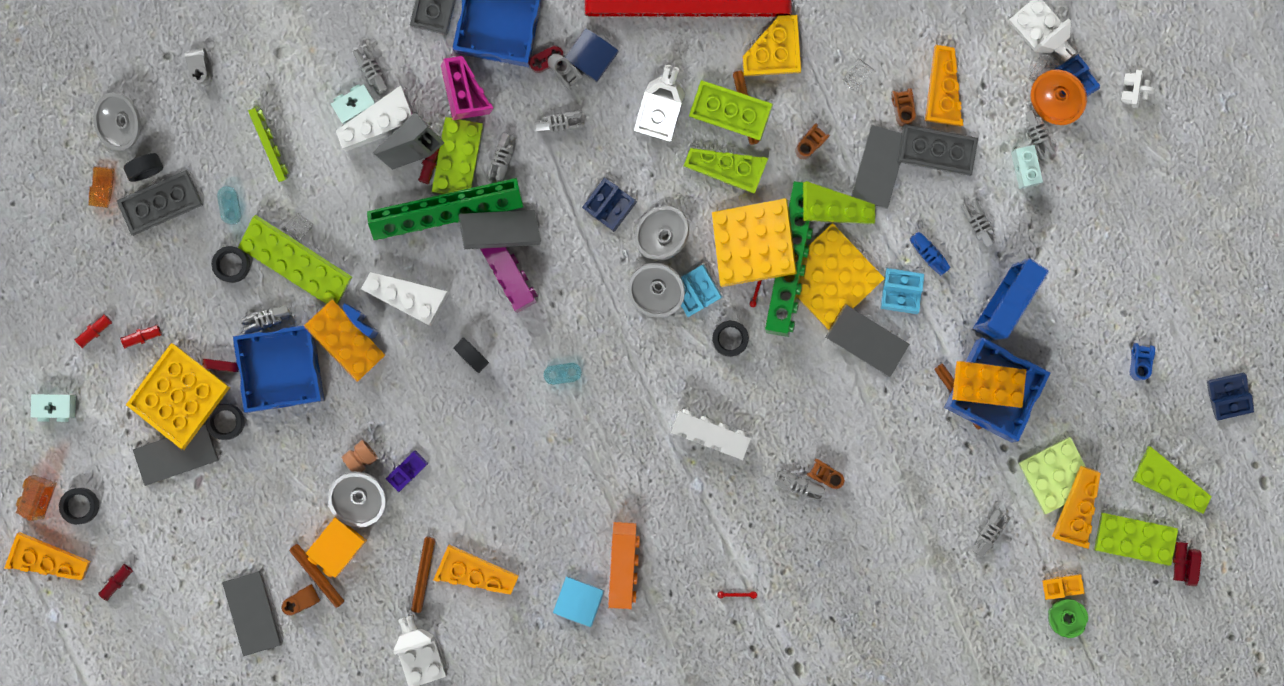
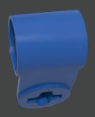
[1130,343,1155,381]

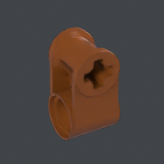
[891,88,916,127]
[795,123,830,160]
[806,458,845,489]
[281,584,321,615]

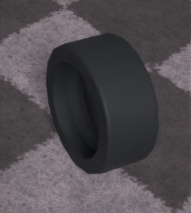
[123,153,163,182]
[211,246,251,283]
[712,320,749,357]
[453,337,489,373]
[206,404,245,440]
[59,488,99,525]

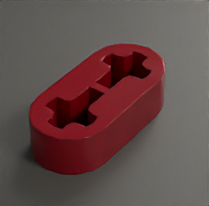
[529,46,564,73]
[202,359,239,372]
[1184,549,1202,587]

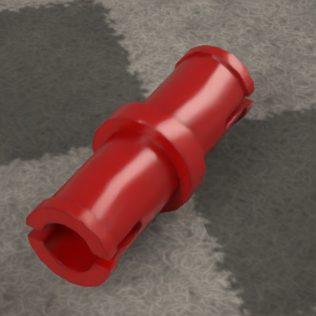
[74,314,112,348]
[120,324,162,349]

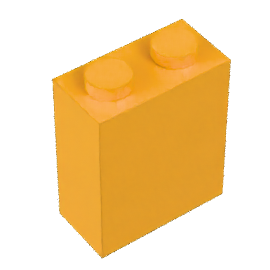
[305,517,367,578]

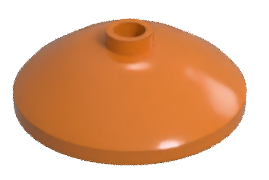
[1031,70,1087,125]

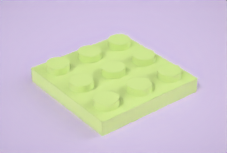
[1018,437,1086,515]

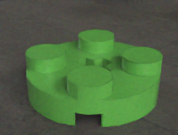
[1048,599,1088,638]

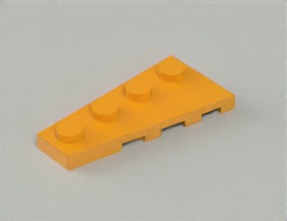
[925,45,963,127]
[1052,466,1101,549]
[4,532,91,580]
[433,545,519,595]

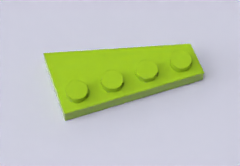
[248,105,289,182]
[683,148,768,194]
[803,181,875,224]
[1132,446,1212,514]

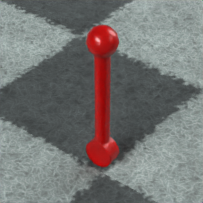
[749,280,762,307]
[717,591,757,599]

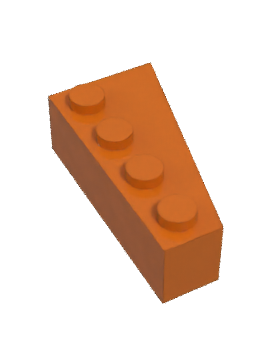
[608,522,640,609]

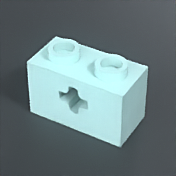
[331,84,375,125]
[1011,145,1043,189]
[31,394,76,422]

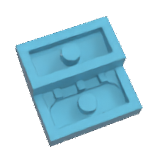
[681,264,723,317]
[880,268,924,314]
[553,577,605,627]

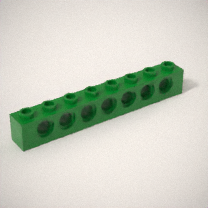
[367,178,523,240]
[765,181,813,337]

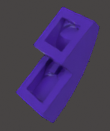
[386,450,429,492]

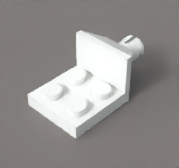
[1008,0,1076,62]
[634,65,685,141]
[393,615,447,686]

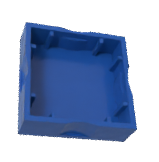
[453,0,542,67]
[972,258,1049,341]
[233,325,325,413]
[944,338,1050,443]

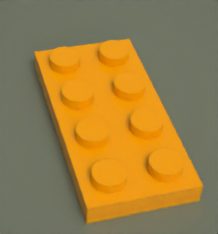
[304,299,385,382]
[952,361,1026,408]

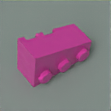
[441,56,493,120]

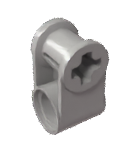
[185,48,212,87]
[548,53,583,90]

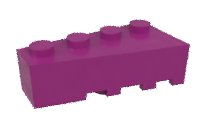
[480,247,538,313]

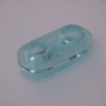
[217,186,241,225]
[543,363,582,385]

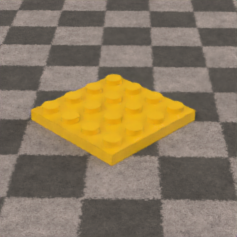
[712,198,797,287]
[784,223,885,331]
[126,343,230,450]

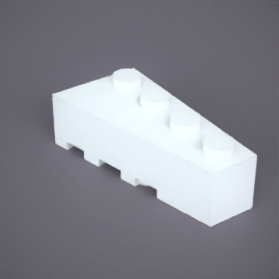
[336,85,413,152]
[361,272,449,326]
[670,409,751,460]

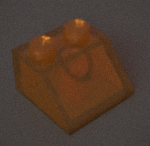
[16,475,57,521]

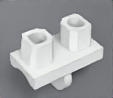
[1121,70,1155,108]

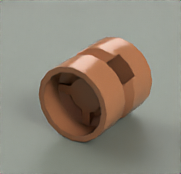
[341,440,378,472]

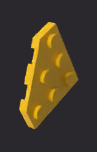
[742,15,801,76]

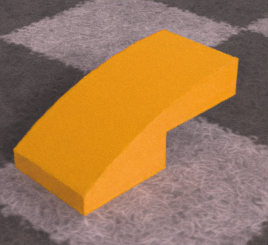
[1042,574,1084,600]

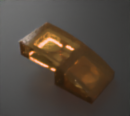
[88,166,115,208]

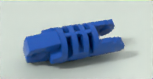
[910,232,951,276]

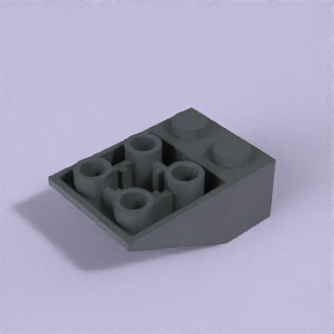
[373,113,444,170]

